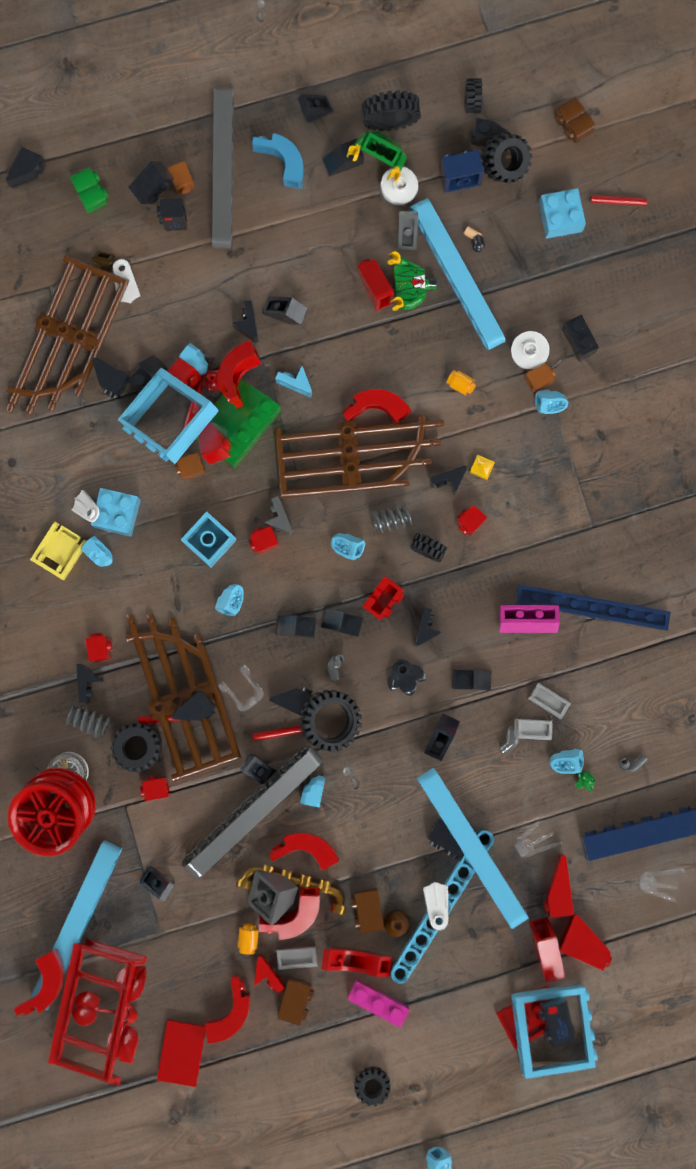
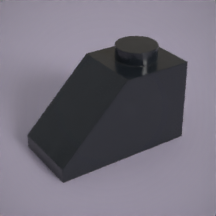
[471,118,511,152]
[323,139,364,177]
[5,147,46,188]
[262,296,308,325]
[92,357,129,398]
[276,616,316,639]
[269,687,313,717]
[170,688,216,721]
[424,713,460,761]

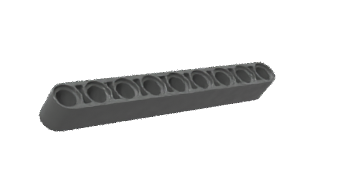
[212,88,234,248]
[181,745,322,879]

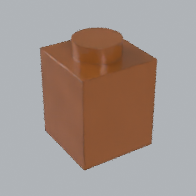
[168,161,195,194]
[524,363,556,394]
[175,452,206,481]

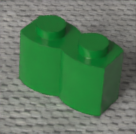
[70,167,109,213]

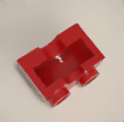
[362,576,405,620]

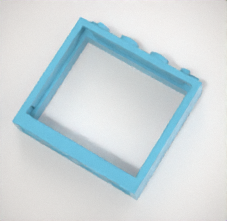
[118,368,219,464]
[511,983,597,1079]

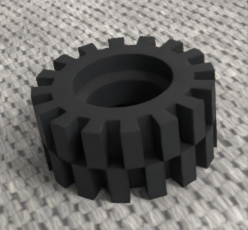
[465,78,482,113]
[410,533,447,562]
[355,1066,391,1107]

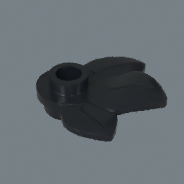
[387,659,426,696]

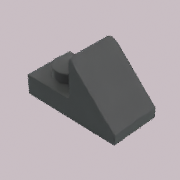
[398,211,418,250]
[264,496,294,535]

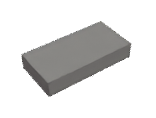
[528,683,571,720]
[514,719,552,740]
[277,946,317,970]

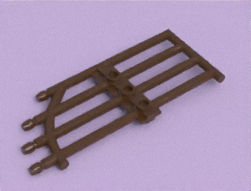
[6,255,130,415]
[274,415,445,498]
[125,613,242,782]

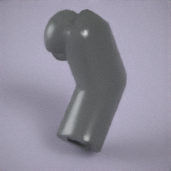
[327,654,345,682]
[499,726,519,754]
[619,754,648,772]

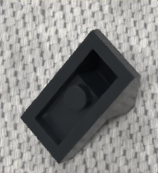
[297,94,334,123]
[232,300,259,343]
[127,355,167,393]
[429,465,467,495]
[414,608,442,647]
[321,609,363,637]
[76,664,104,703]
[452,669,492,691]
[239,753,277,784]
[139,866,175,902]

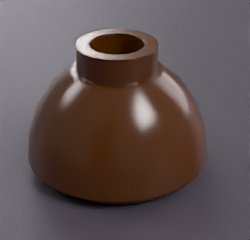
[384,910,411,938]

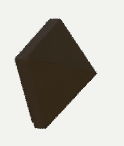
[92,251,115,269]

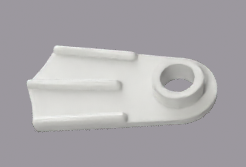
[113,259,140,303]
[72,490,99,522]
[423,882,448,930]

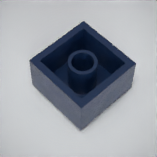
[440,150,484,193]

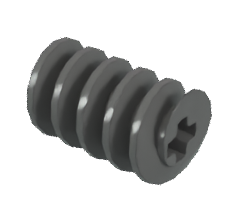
[371,503,412,535]
[66,704,110,739]

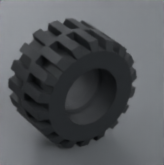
[480,133,532,183]
[110,723,162,772]

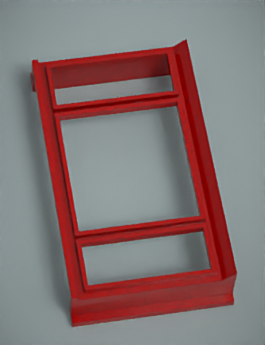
[48,939,147,1086]

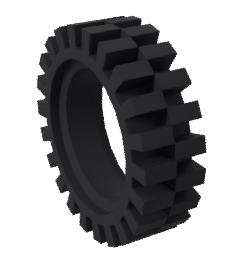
[361,90,421,131]
[299,690,362,752]

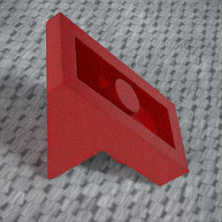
[254,954,285,993]

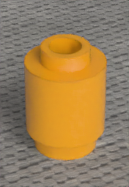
[447,370,476,396]
[238,924,259,954]

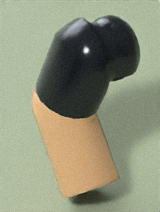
[464,226,485,253]

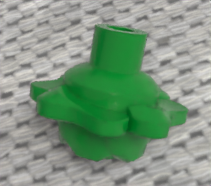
[575,770,596,792]

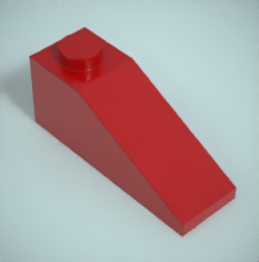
[194,408,231,465]
[543,854,574,918]

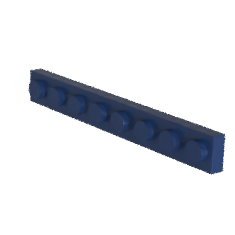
[515,585,671,631]

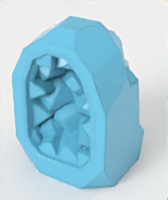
[179,343,208,376]
[535,389,569,414]
[331,533,366,560]
[81,536,112,567]
[215,584,244,616]
[550,749,584,774]
[300,775,325,807]
[426,1147,451,1169]

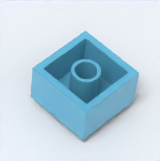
[538,188,586,239]
[91,488,141,537]
[181,512,237,568]

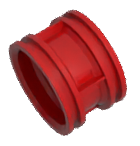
[7,767,96,856]

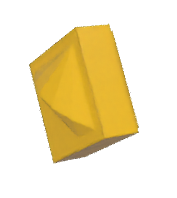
[470,455,495,480]

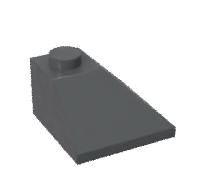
[247,870,298,925]

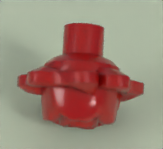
[202,370,219,391]

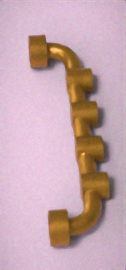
[235,864,347,915]

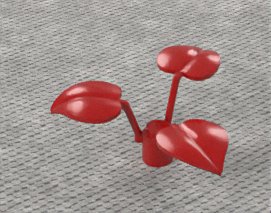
[71,966,146,1063]

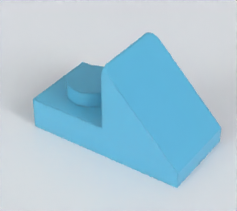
[275,366,312,398]

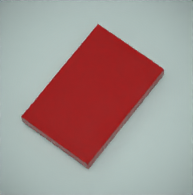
[495,985,555,1049]
[157,1019,206,1087]

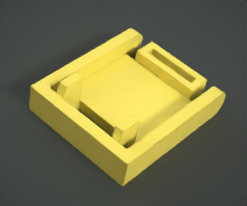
[30,522,87,580]

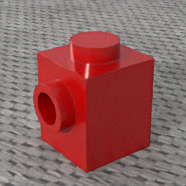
[167,358,202,388]
[457,505,487,537]
[248,526,279,555]
[85,633,113,662]
[140,775,171,801]

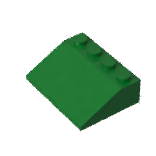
[196,379,281,470]

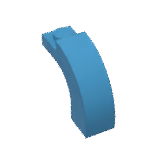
[252,133,304,189]

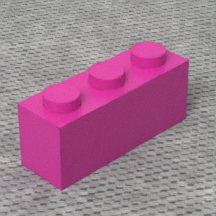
[499,605,560,633]
[348,978,410,1028]

